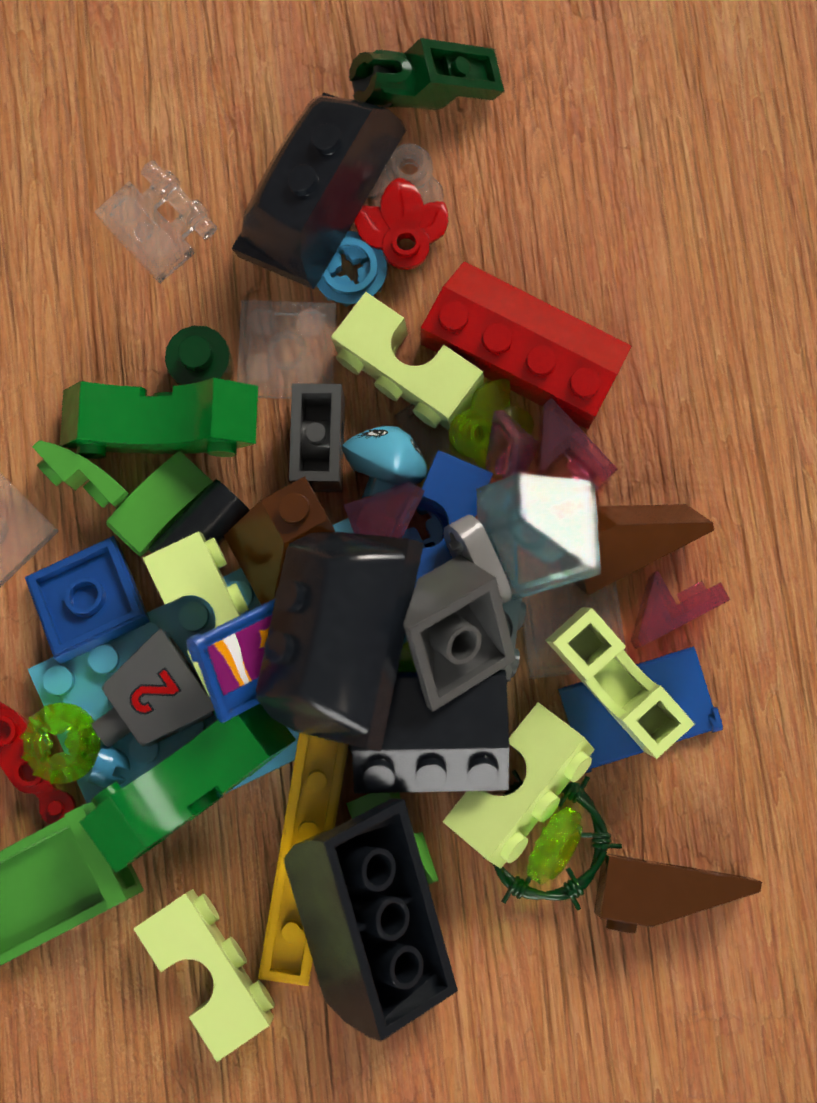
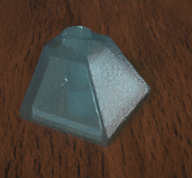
[477,473,601,601]

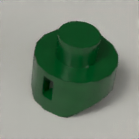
[165,325,233,385]

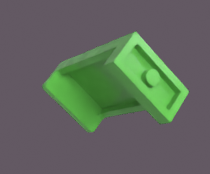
[0,802,144,966]

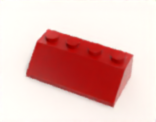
[420,261,632,430]

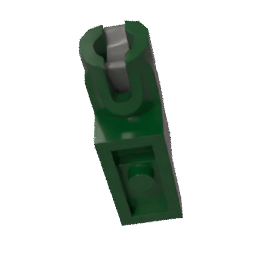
[349,38,505,110]

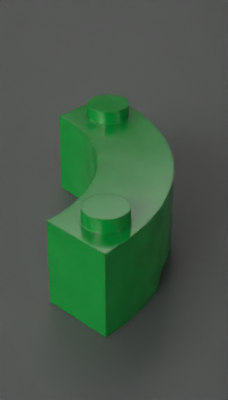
[60,378,258,459]
[79,703,296,873]

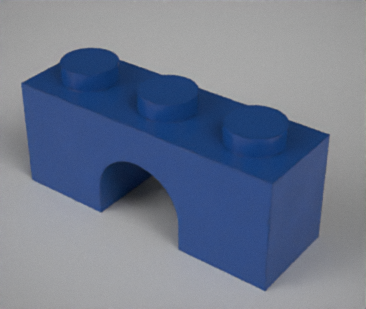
[414,450,495,586]

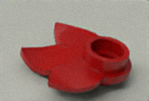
[354,178,448,270]

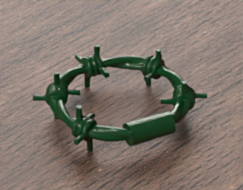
[483,769,622,911]

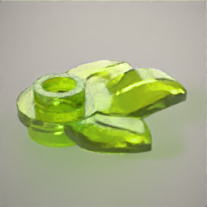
[449,378,534,476]

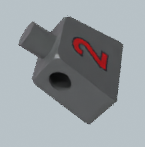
[91,629,215,748]

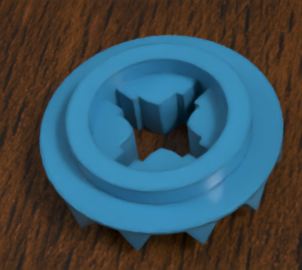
[316,231,387,307]

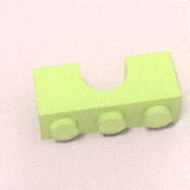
[331,292,484,432]
[143,531,249,697]
[545,607,695,759]
[442,702,595,869]
[133,889,275,1062]

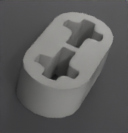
[443,514,512,605]

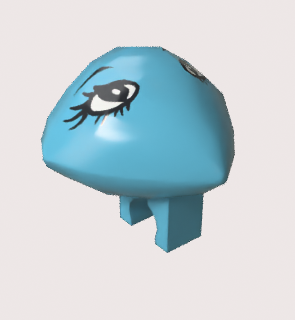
[342,426,428,513]

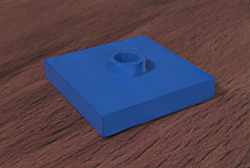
[25,536,151,664]

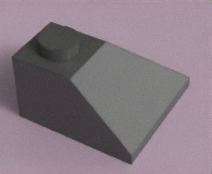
[403,555,516,711]

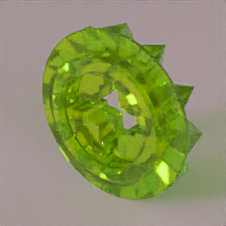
[20,703,101,784]
[527,807,583,885]

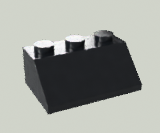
[352,670,509,793]

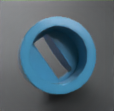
[88,744,130,788]

